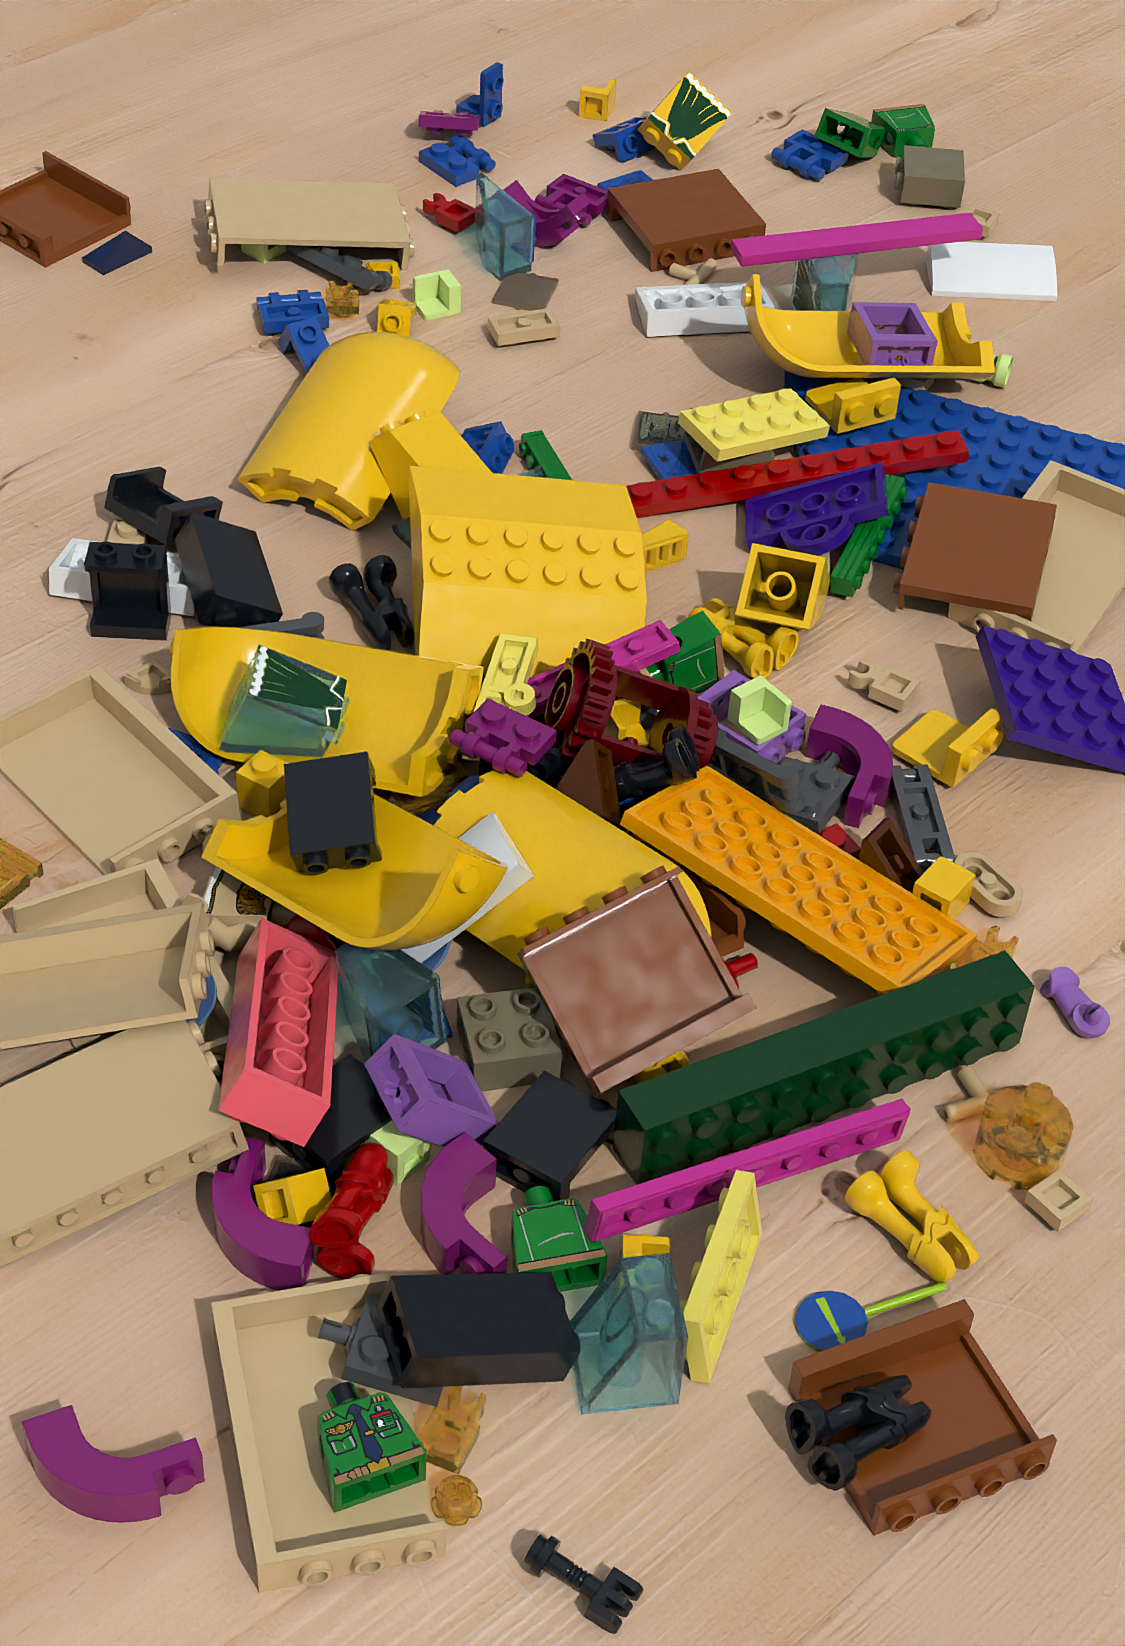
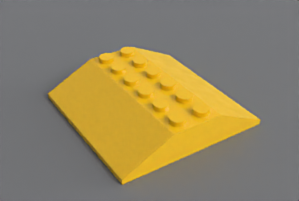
[408,466,647,678]

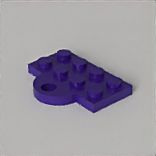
[745,462,889,556]

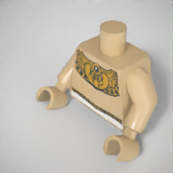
[180,825,296,951]

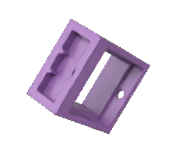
[847,302,937,366]
[698,670,806,764]
[364,1034,499,1147]

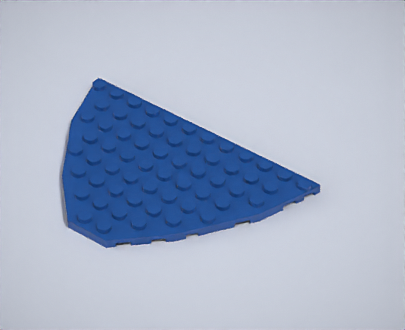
[784,370,1125,570]

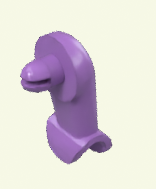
[1040,967,1110,1039]

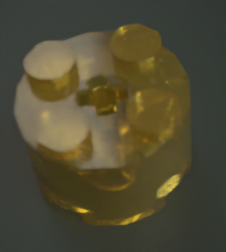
[973,1082,1074,1190]

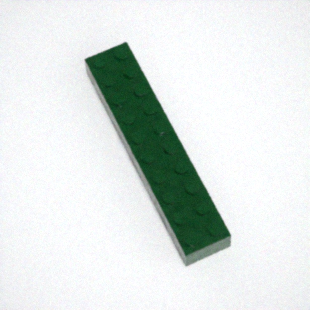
[613,950,1035,1185]

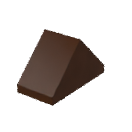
[555,739,622,828]
[858,817,923,893]

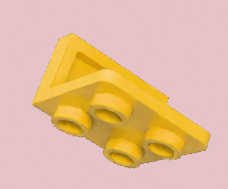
[805,377,901,434]
[892,708,1004,788]

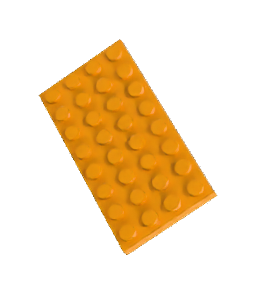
[619,766,978,995]

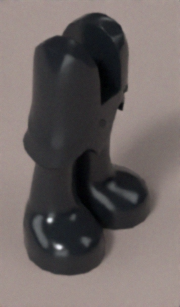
[328,555,415,650]
[613,725,700,802]
[785,1375,931,1491]

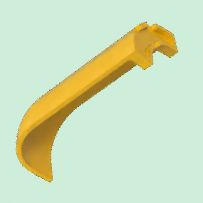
[741,274,995,379]
[237,332,460,531]
[170,626,484,797]
[434,770,711,971]
[201,794,508,951]

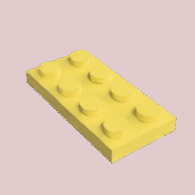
[678,388,830,462]
[680,1170,763,1384]

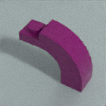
[482,180,591,247]
[805,704,893,829]
[420,1132,507,1275]
[212,1137,315,1291]
[22,1405,205,1523]

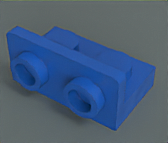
[593,116,656,162]
[461,421,514,474]

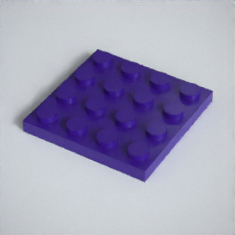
[975,626,1125,773]

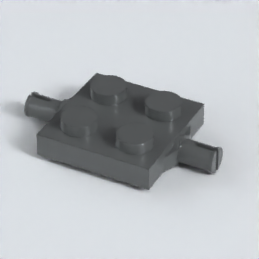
[776,751,855,834]
[318,1294,479,1407]

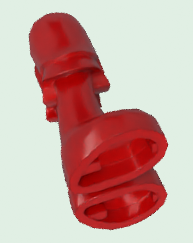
[309,1143,394,1280]

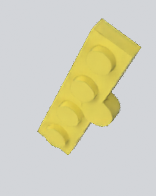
[462,633,539,761]

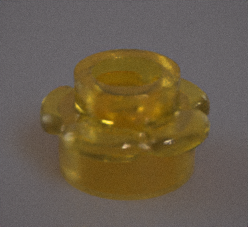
[431,1475,482,1526]

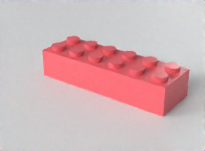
[218,918,340,1147]

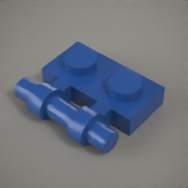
[771,129,849,181]
[419,135,496,187]
[256,290,329,334]

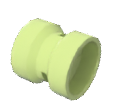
[972,354,1013,388]

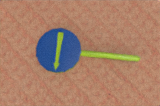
[795,1282,947,1352]

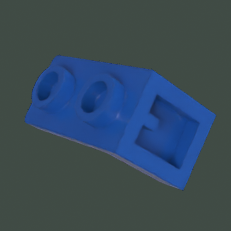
[456,62,504,127]
[278,316,329,375]

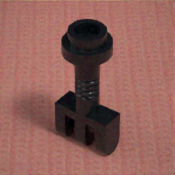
[524,1534,643,1634]

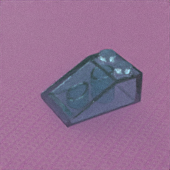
[475,172,534,281]

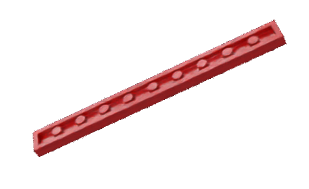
[626,430,969,518]

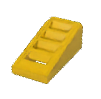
[642,519,689,573]

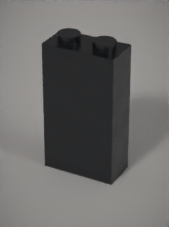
[175,512,283,627]
[376,1272,581,1389]

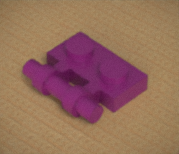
[418,110,481,135]
[535,174,608,226]
[449,698,556,777]

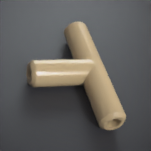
[669,258,717,285]
[942,1066,1027,1122]

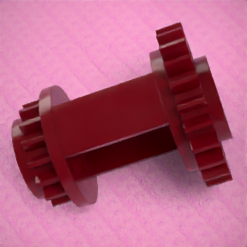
[544,638,718,769]

